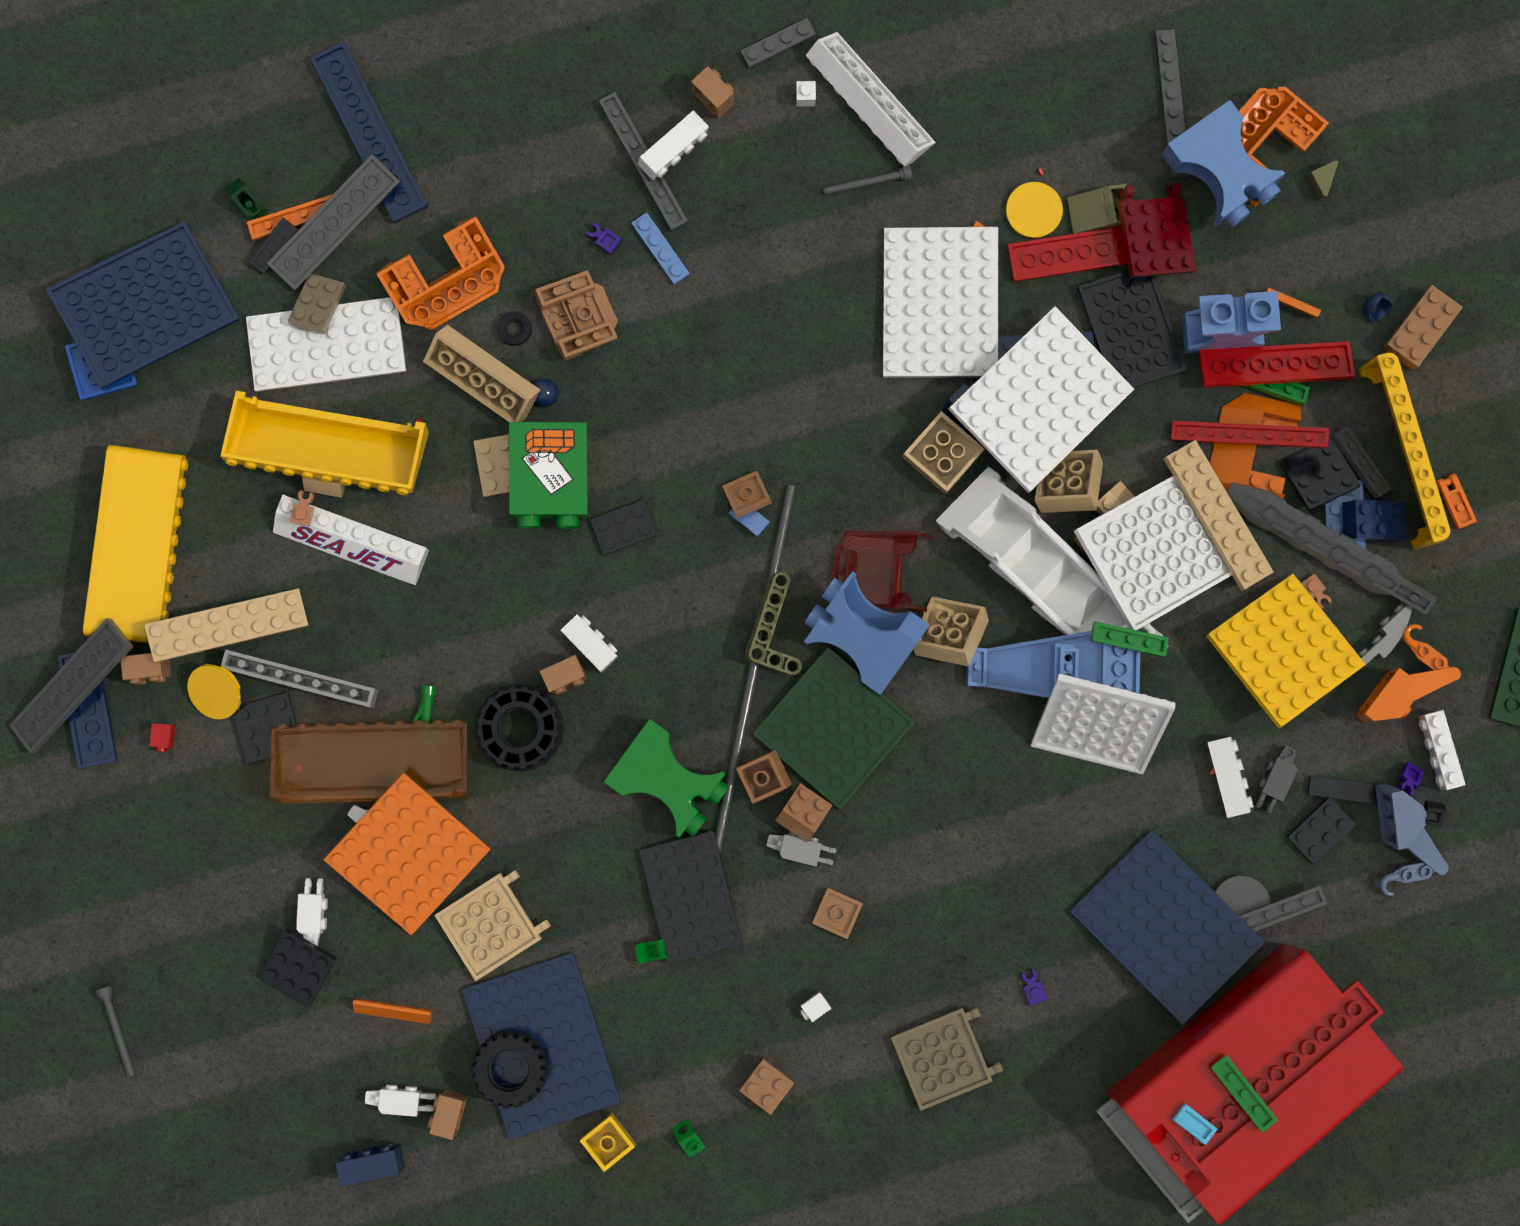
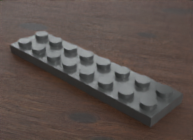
[267,154,400,291]
[9,618,133,754]

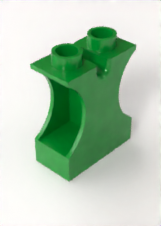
[604,719,730,837]

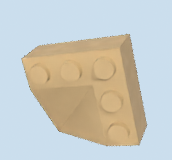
[902,411,985,494]
[1035,450,1103,513]
[914,597,989,666]

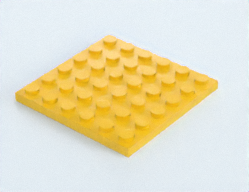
[1206,574,1366,729]

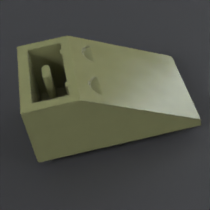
[1067,183,1127,234]

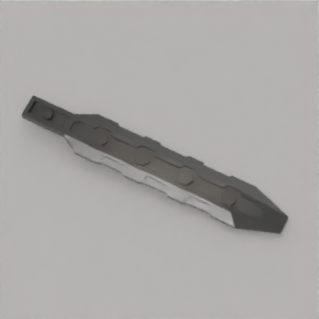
[1227,482,1437,615]

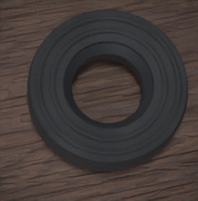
[497,311,532,346]

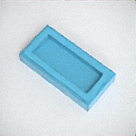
[1172,1103,1217,1145]

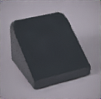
[1424,800,1447,826]

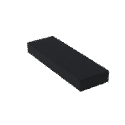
[249,217,299,274]

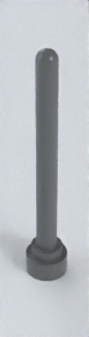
[823,165,913,195]
[96,985,135,1077]

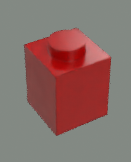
[149,723,176,752]

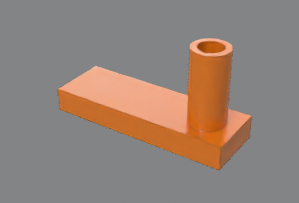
[1264,287,1321,318]

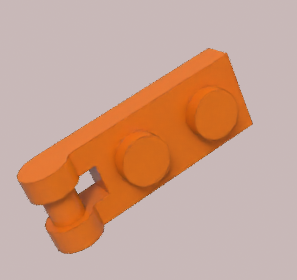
[1436,473,1477,530]

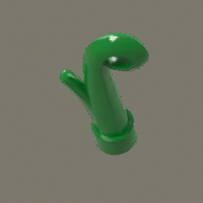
[412,685,444,748]

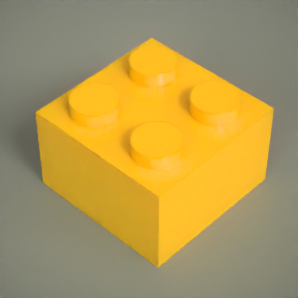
[580,1113,636,1172]

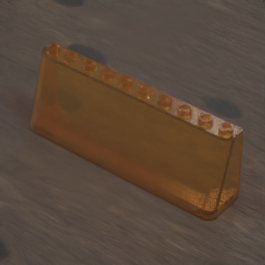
[270,720,470,803]

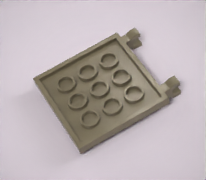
[891,1007,1003,1111]

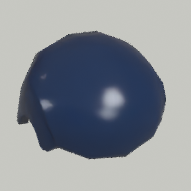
[1363,292,1393,322]
[533,379,559,407]

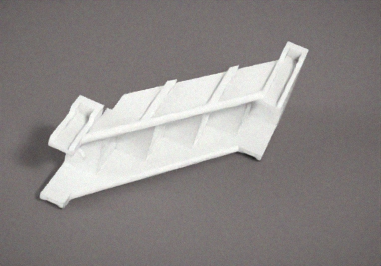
[936,466,1168,648]

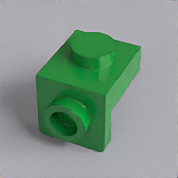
[634,939,667,964]

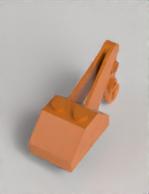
[1355,624,1461,722]

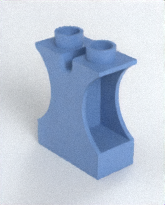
[1162,100,1285,227]
[1181,291,1281,354]
[804,571,930,695]

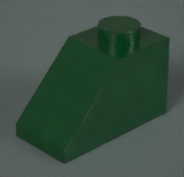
[224,177,267,220]

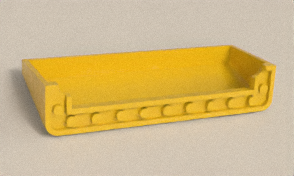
[1359,353,1450,550]
[220,391,429,495]
[83,445,188,644]

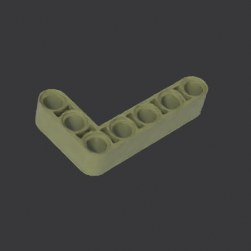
[745,572,802,675]

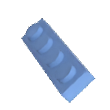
[631,213,690,285]

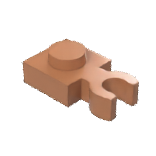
[290,490,314,526]
[1301,573,1332,609]

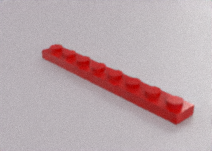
[1171,421,1330,449]

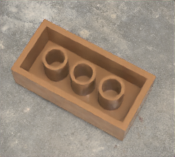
[1382,285,1463,371]

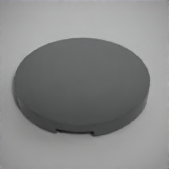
[1215,876,1271,916]

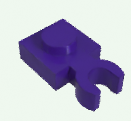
[586,223,622,255]
[1397,762,1424,796]
[1021,969,1048,1006]

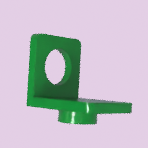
[672,1118,705,1157]

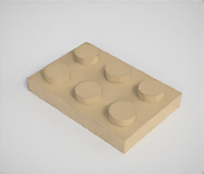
[474,434,509,497]

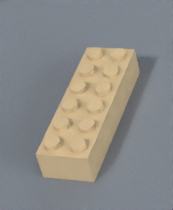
[423,325,540,422]

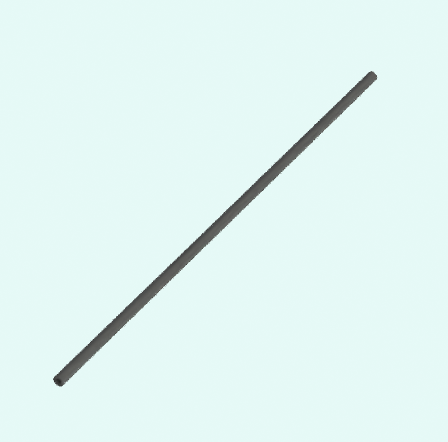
[697,485,796,958]

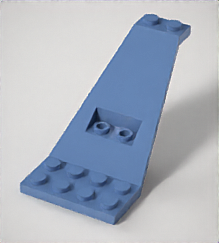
[966,631,1140,699]

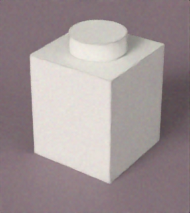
[796,81,816,106]
[800,991,831,1022]

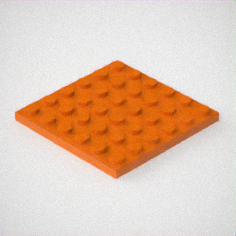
[323,772,490,935]

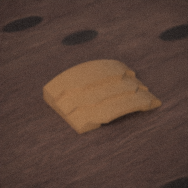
[535,270,618,361]

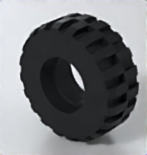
[475,684,564,771]

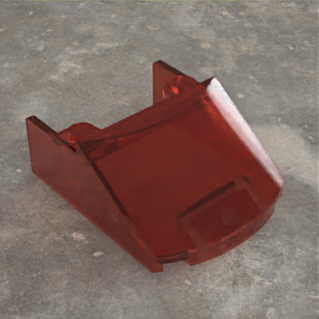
[832,531,933,613]

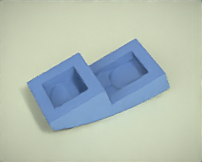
[729,509,770,537]

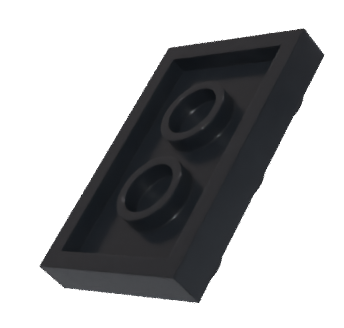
[590,499,657,555]
[1286,797,1356,865]

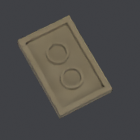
[288,274,346,334]

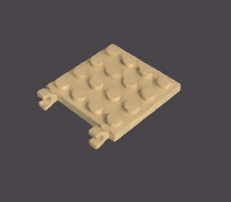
[434,870,551,981]

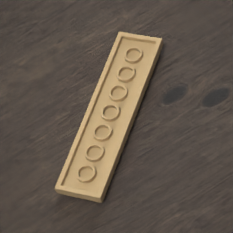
[1163,440,1274,591]
[144,588,308,663]

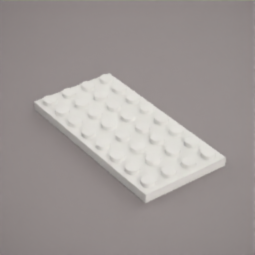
[246,298,407,392]

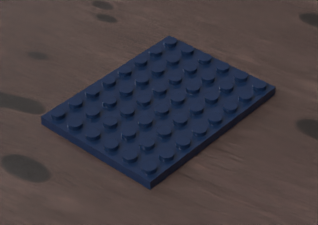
[46,221,240,389]
[1070,830,1265,1025]
[462,952,621,1139]

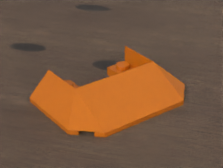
[1239,87,1329,207]
[376,216,505,330]
[1210,393,1301,499]

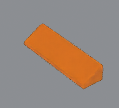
[353,998,433,1024]

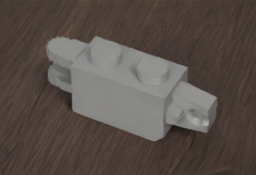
[767,831,836,867]

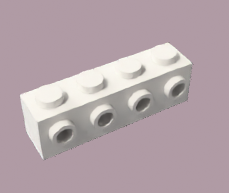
[638,110,709,180]
[1419,710,1466,790]
[1208,737,1254,818]

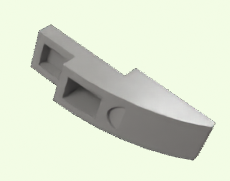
[1358,603,1412,664]

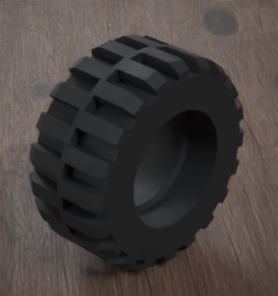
[471,1030,548,1109]

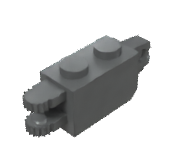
[1255,746,1298,814]

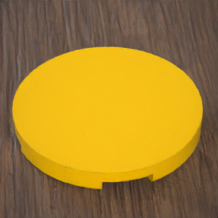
[1006,182,1063,239]
[187,664,241,719]

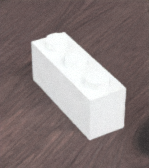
[561,614,618,673]

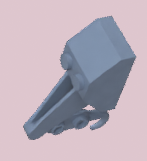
[1375,784,1449,896]

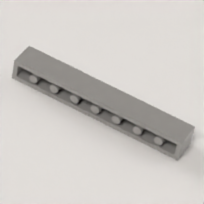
[221,649,379,708]

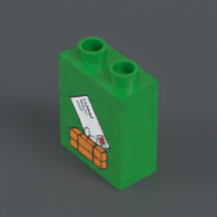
[509,422,587,529]

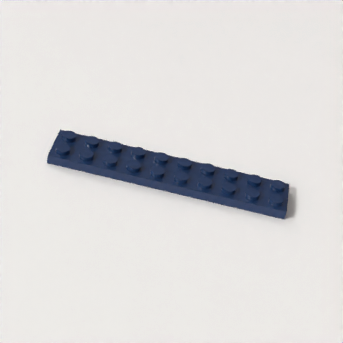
[310,41,428,224]

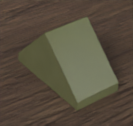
[1307,160,1339,201]

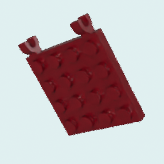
[1117,183,1197,278]

